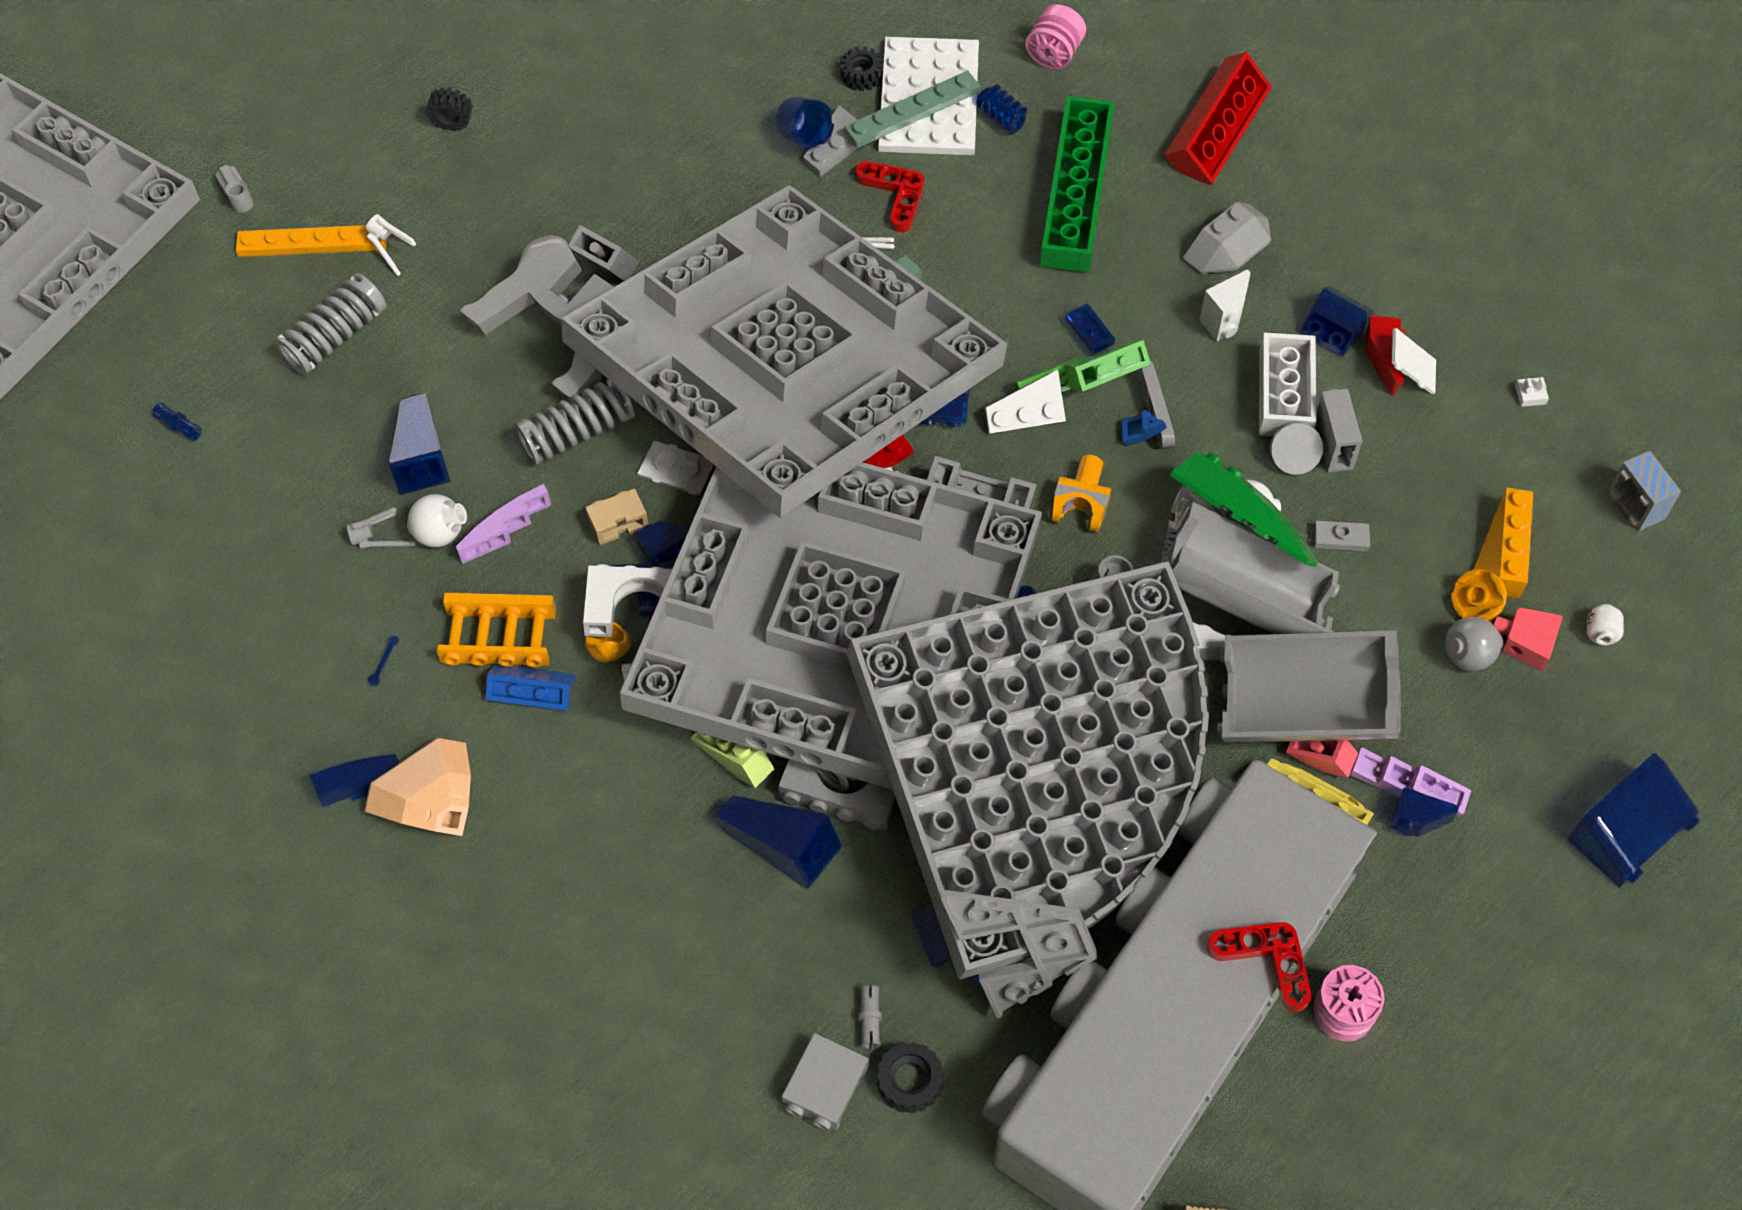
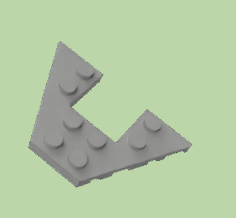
[941,890,1096,1018]

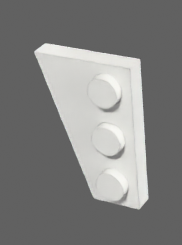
[985,370,1066,434]

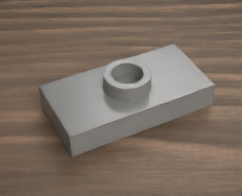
[1314,521,1370,551]

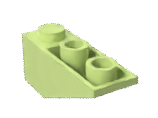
[691,732,774,788]

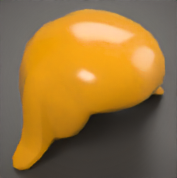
[585,622,631,663]

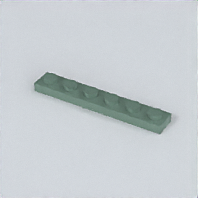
[845,70,980,148]

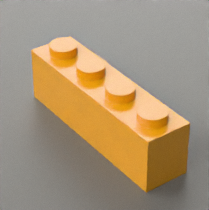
[1474,488,1533,599]

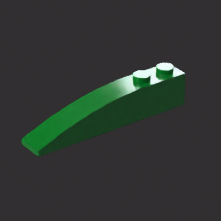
[1170,451,1318,567]

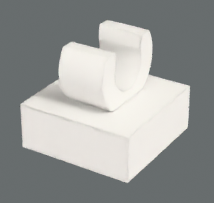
[1515,377,1549,407]

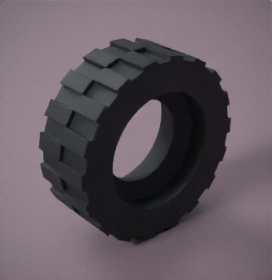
[877,1042,944,1114]

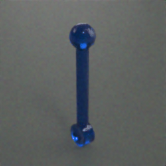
[368,635,399,687]

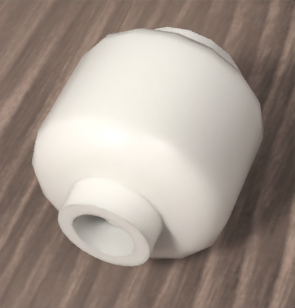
[1587,604,1624,646]

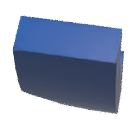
[1122,409,1167,446]

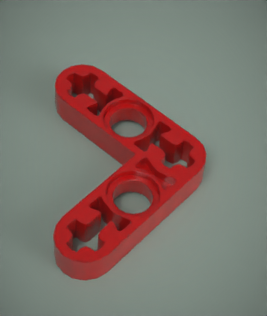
[856,161,924,233]
[1207,922,1311,1012]

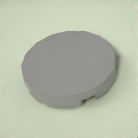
[1270,422,1323,475]

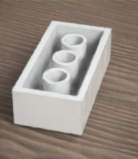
[1259,333,1316,436]

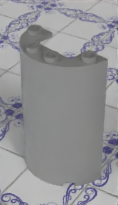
[1164,502,1340,634]
[1217,630,1401,743]

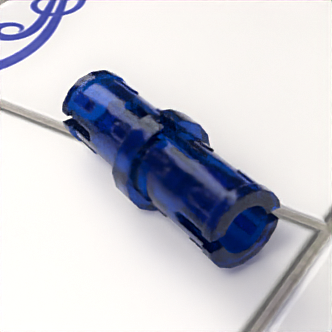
[152,402,202,441]

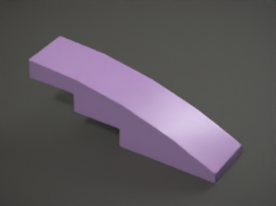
[456,484,551,564]
[1349,747,1471,816]

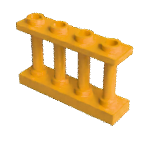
[437,593,556,668]

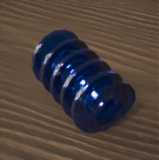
[976,84,1028,135]

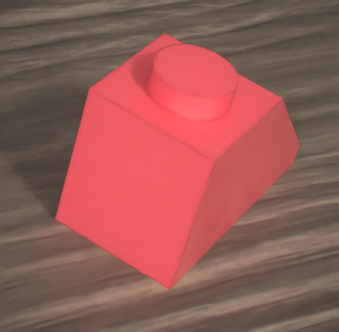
[1286,740,1358,778]

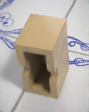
[585,489,649,545]

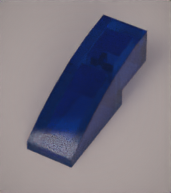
[310,754,399,808]

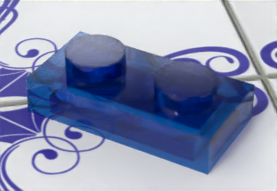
[1066,303,1115,355]

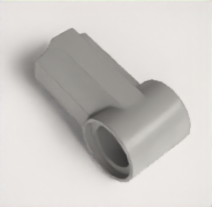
[215,165,254,213]

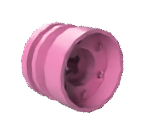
[1025,4,1086,69]
[1313,965,1385,1041]

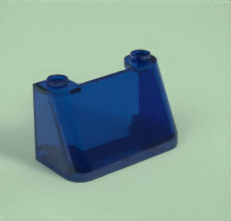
[1567,753,1700,888]

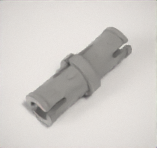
[859,985,882,1049]

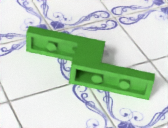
[1014,339,1151,392]

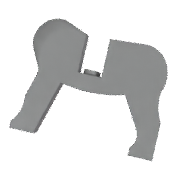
[460,235,614,401]

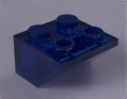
[1299,287,1374,357]

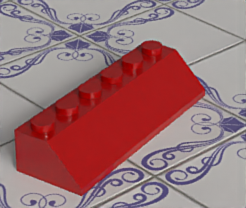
[1164,51,1272,185]

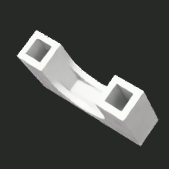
[583,564,672,637]

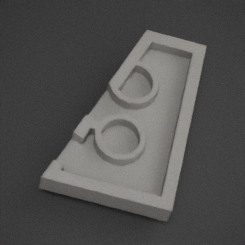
[803,105,858,177]

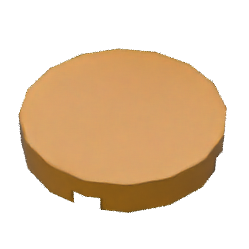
[1451,569,1507,621]

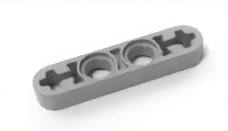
[1137,361,1175,449]

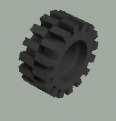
[840,46,883,91]
[426,87,473,131]

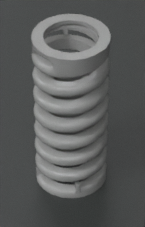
[274,273,387,375]
[514,379,635,465]

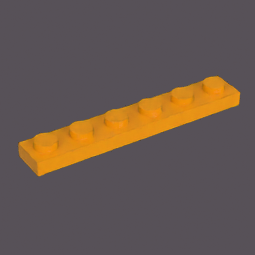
[236,225,387,257]

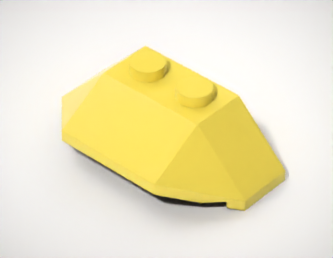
[1267,758,1374,825]

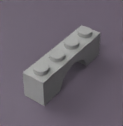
[779,759,897,830]

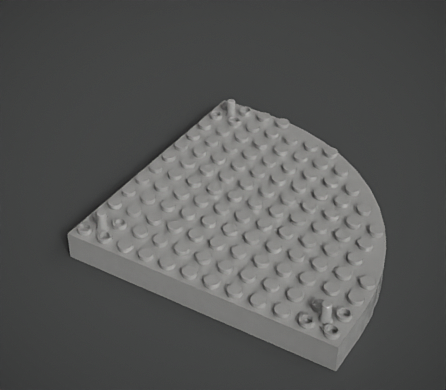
[846,561,1209,980]

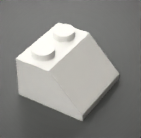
[1199,269,1250,342]

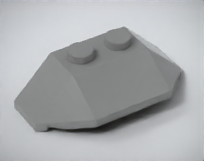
[1182,202,1271,275]

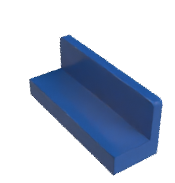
[486,664,576,711]

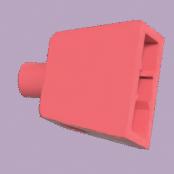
[1493,608,1563,672]

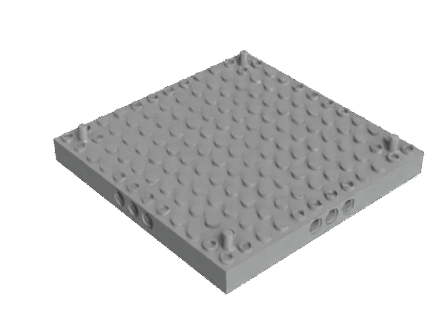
[0,73,200,399]
[562,185,1007,518]
[620,462,1042,790]

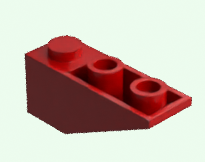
[1365,315,1405,396]

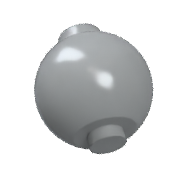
[1445,616,1503,671]

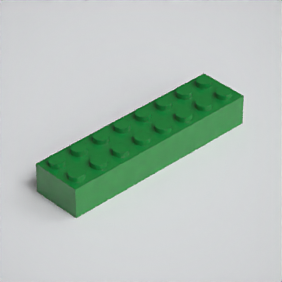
[1040,96,1115,273]

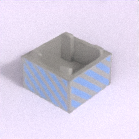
[1608,451,1681,531]

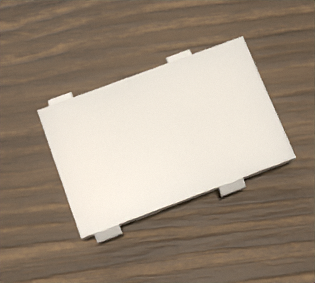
[1392,328,1436,394]
[637,441,715,496]

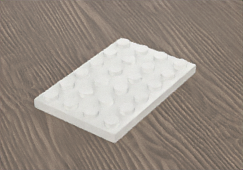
[879,37,979,155]

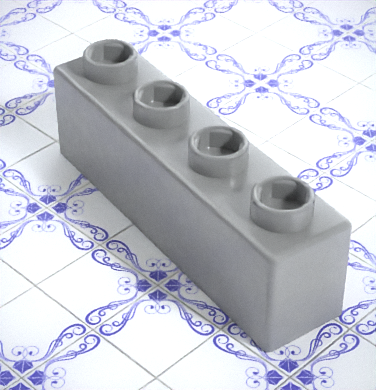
[982,760,1377,1210]

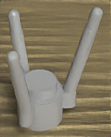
[347,507,415,549]

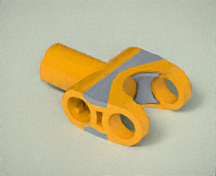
[1052,455,1112,532]

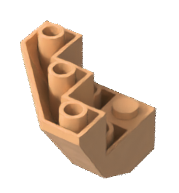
[364,738,471,836]

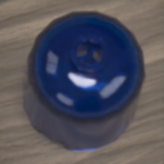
[775,96,834,149]

